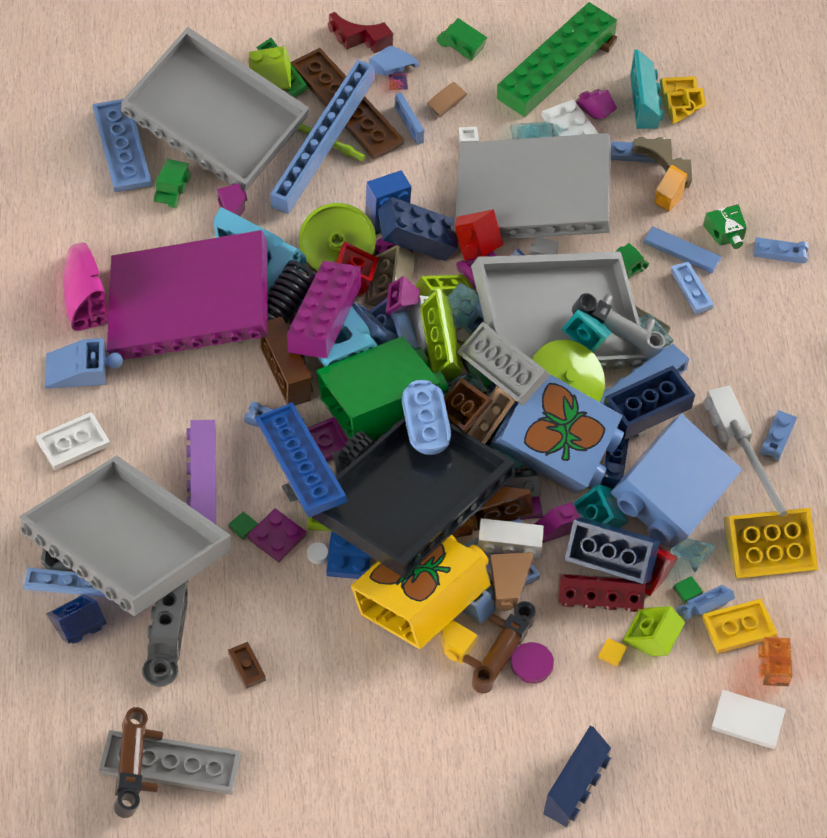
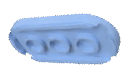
[402,380,451,455]

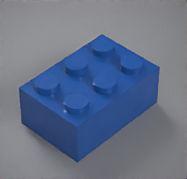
[365,170,412,234]

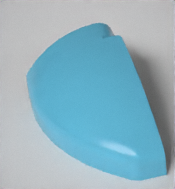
[214,207,307,292]
[318,306,378,367]

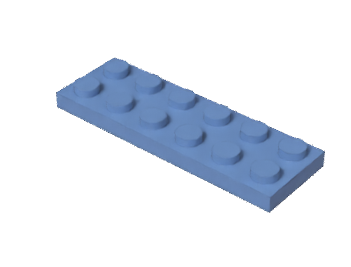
[92,99,152,192]

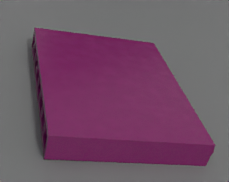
[107,230,267,360]

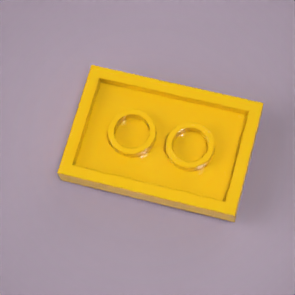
[702,598,778,654]

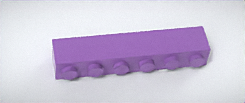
[186,420,216,524]

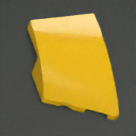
[659,76,706,124]

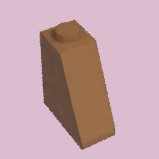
[489,552,533,611]

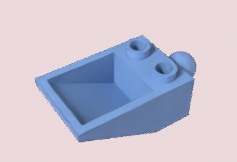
[45,338,123,389]

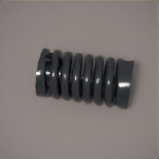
[267,260,316,323]

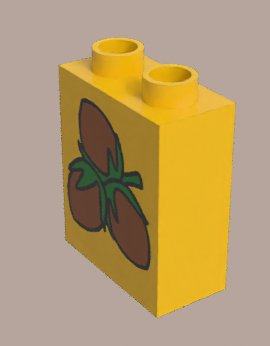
[351,535,491,649]

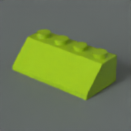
[420,289,463,380]

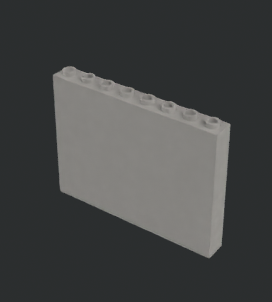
[121,27,309,192]
[455,133,611,242]
[471,252,649,369]
[20,455,231,617]

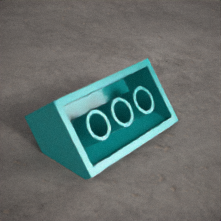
[630,49,663,129]

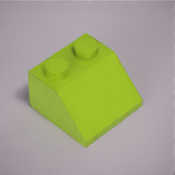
[249,46,291,90]
[622,606,685,656]

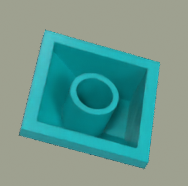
[561,310,611,353]

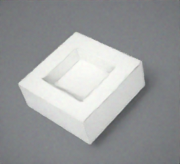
[458,127,479,143]

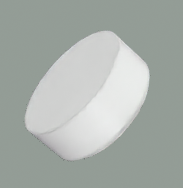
[307,542,328,564]

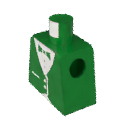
[703,204,747,249]

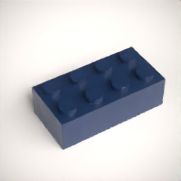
[378,197,459,261]
[603,365,695,440]
[564,517,660,584]

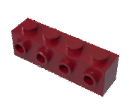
[557,573,646,612]

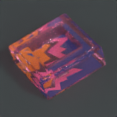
[388,72,408,90]

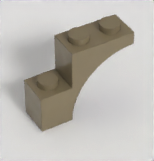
[631,137,692,188]

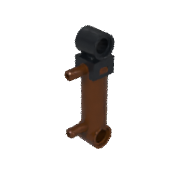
[463,601,536,694]
[113,707,163,818]

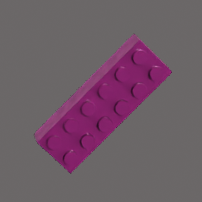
[287,261,361,359]

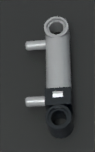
[572,293,665,357]

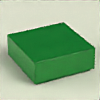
[228,511,258,540]
[673,576,703,604]

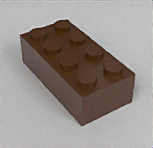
[260,317,313,406]

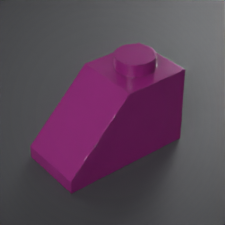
[217,183,247,217]
[386,276,419,315]
[534,502,580,543]

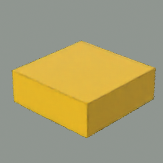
[598,638,627,667]

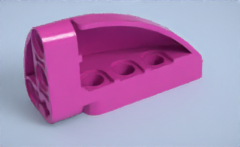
[63,242,108,331]

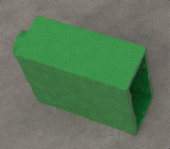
[316,336,448,440]

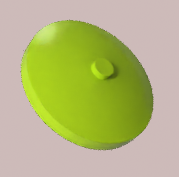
[299,203,376,272]
[531,340,605,402]

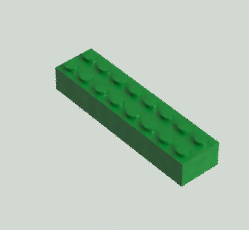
[497,2,617,117]

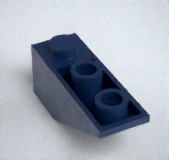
[601,438,629,490]

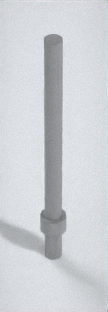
[730,420,787,517]

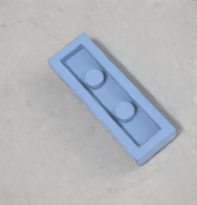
[670,261,714,314]

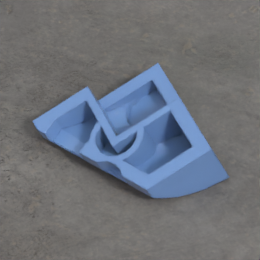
[369,46,419,76]

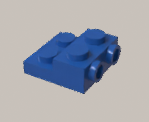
[326,531,371,579]

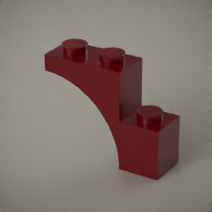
[328,12,394,54]

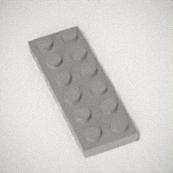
[457,322,550,406]
[99,730,241,795]

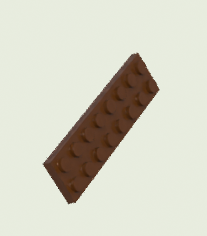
[290,48,404,159]

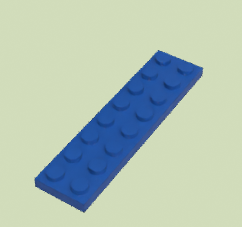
[255,402,348,518]

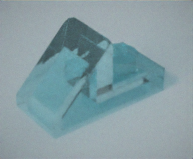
[671,538,715,573]

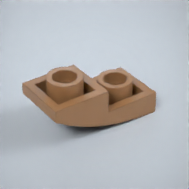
[427,82,467,117]

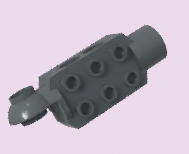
[142,580,189,687]

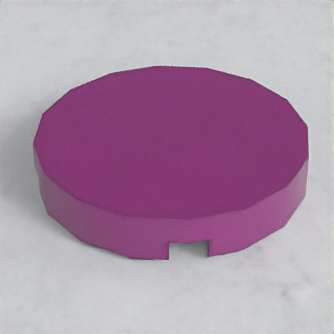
[511,642,554,684]

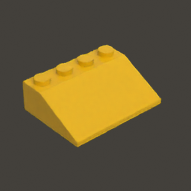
[723,507,818,579]

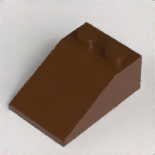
[444,378,493,432]
[470,487,534,531]

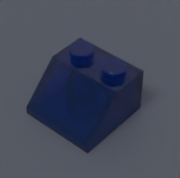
[46,594,107,644]

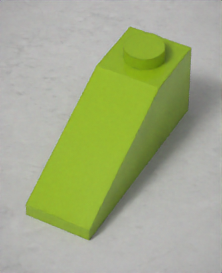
[415,274,473,300]

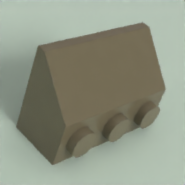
[365,245,416,306]

